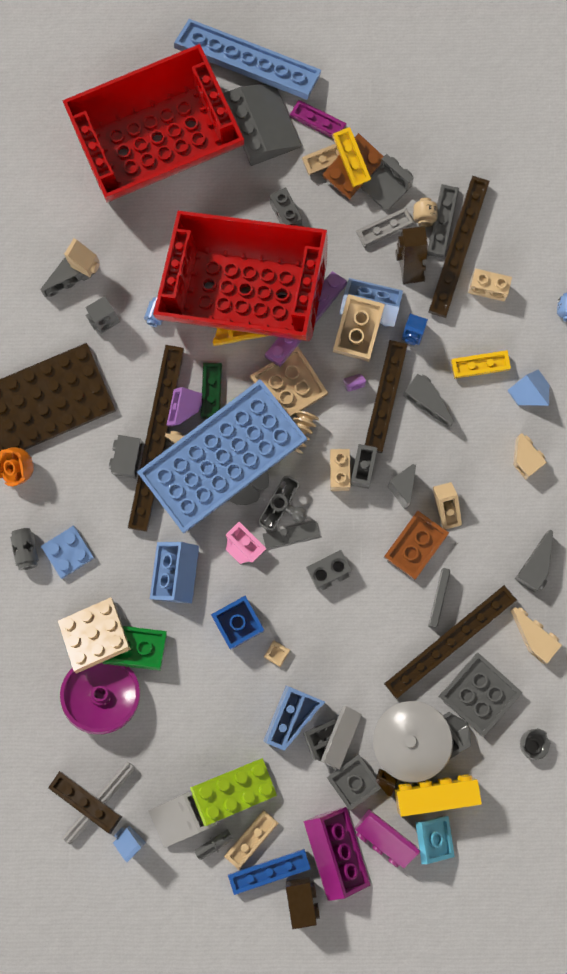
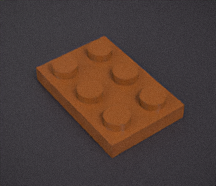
[322,133,384,201]
[384,511,449,580]

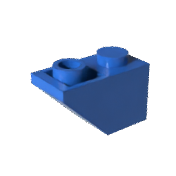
[402,313,428,345]

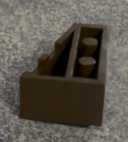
[395,226,428,284]

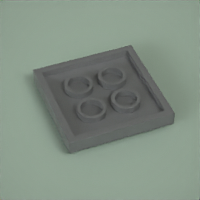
[438,652,523,737]

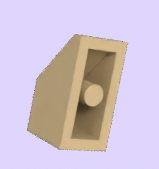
[64,238,100,277]
[433,482,462,530]

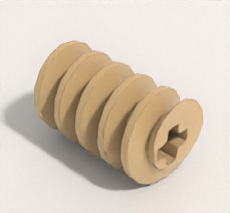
[293,411,319,454]

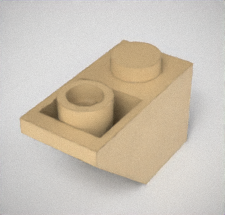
[513,433,547,480]

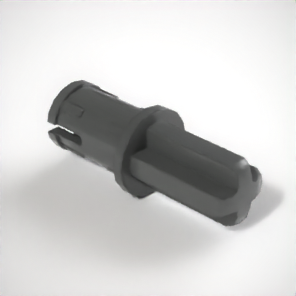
[195,829,234,860]

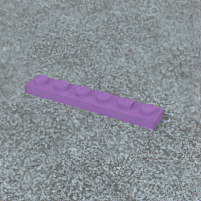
[265,271,347,367]

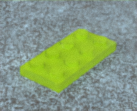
[190,758,277,827]

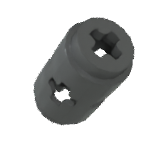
[10,528,39,570]

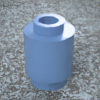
[144,297,163,327]

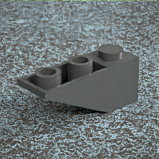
[40,257,95,297]

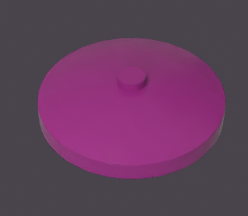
[60,662,140,735]

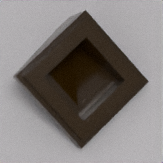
[376,769,397,797]

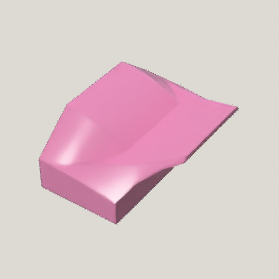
[226,522,266,564]

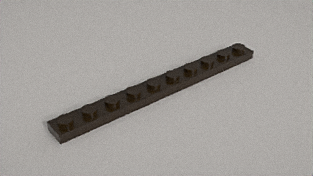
[128,345,184,532]

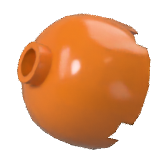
[0,447,34,487]

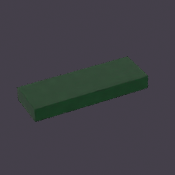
[201,362,222,419]

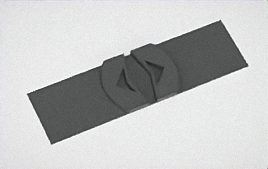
[263,521,320,548]

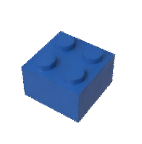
[211,595,265,650]

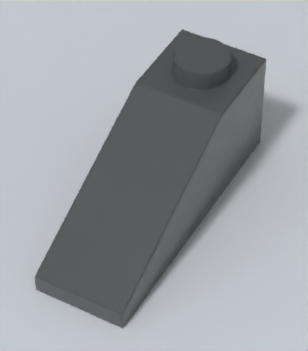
[403,374,454,428]
[515,530,553,592]

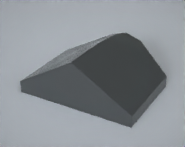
[443,712,471,759]
[303,719,337,762]

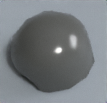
[520,728,551,760]

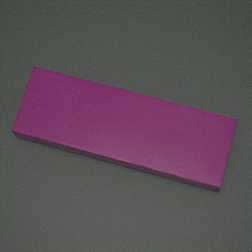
[290,99,347,139]

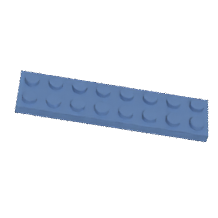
[174,19,321,100]

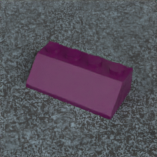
[303,807,371,901]

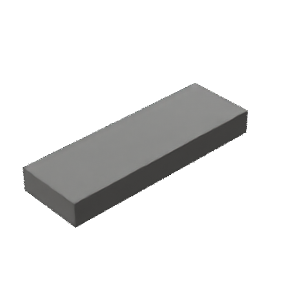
[356,207,414,248]
[321,706,362,770]

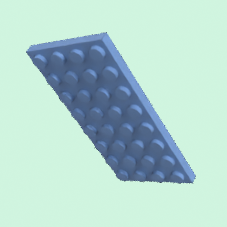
[137,379,307,534]

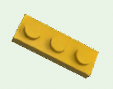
[332,127,371,188]
[451,350,511,379]

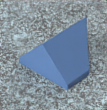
[507,369,550,406]

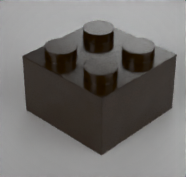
[286,877,320,930]

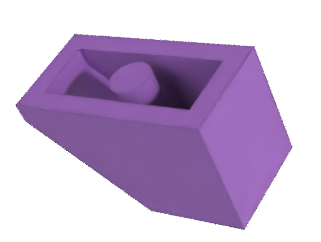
[166,387,202,427]

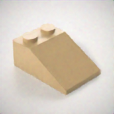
[333,294,385,362]

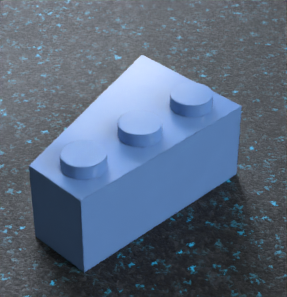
[263,686,325,751]

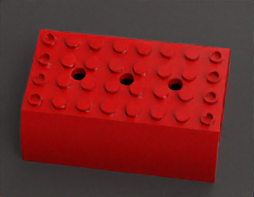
[62,44,244,203]
[153,210,328,341]

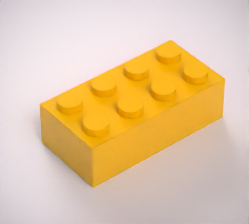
[394,774,482,817]

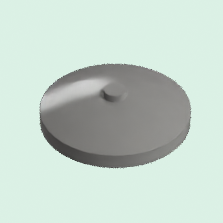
[373,701,453,782]

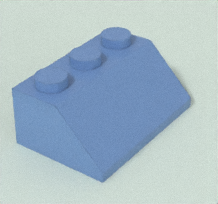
[340,278,403,327]
[150,542,199,603]

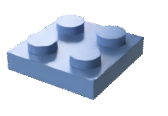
[41,525,94,579]

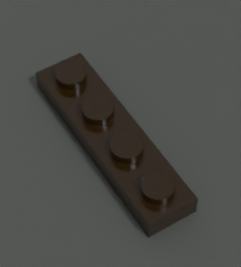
[48,771,122,834]

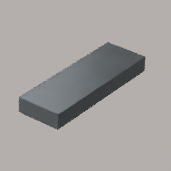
[428,568,450,628]

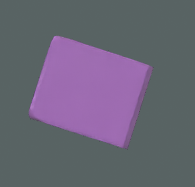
[344,374,366,392]

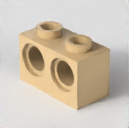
[468,268,512,302]
[330,449,350,491]

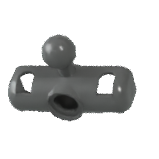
[259,476,307,531]

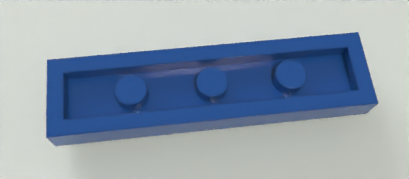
[228,849,311,895]

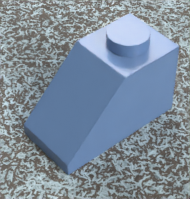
[113,826,146,862]

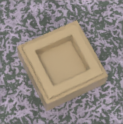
[264,640,290,667]

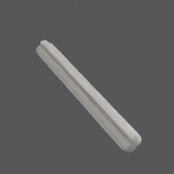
[63,762,135,844]

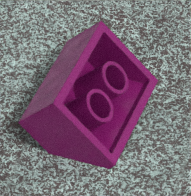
[355,809,420,868]

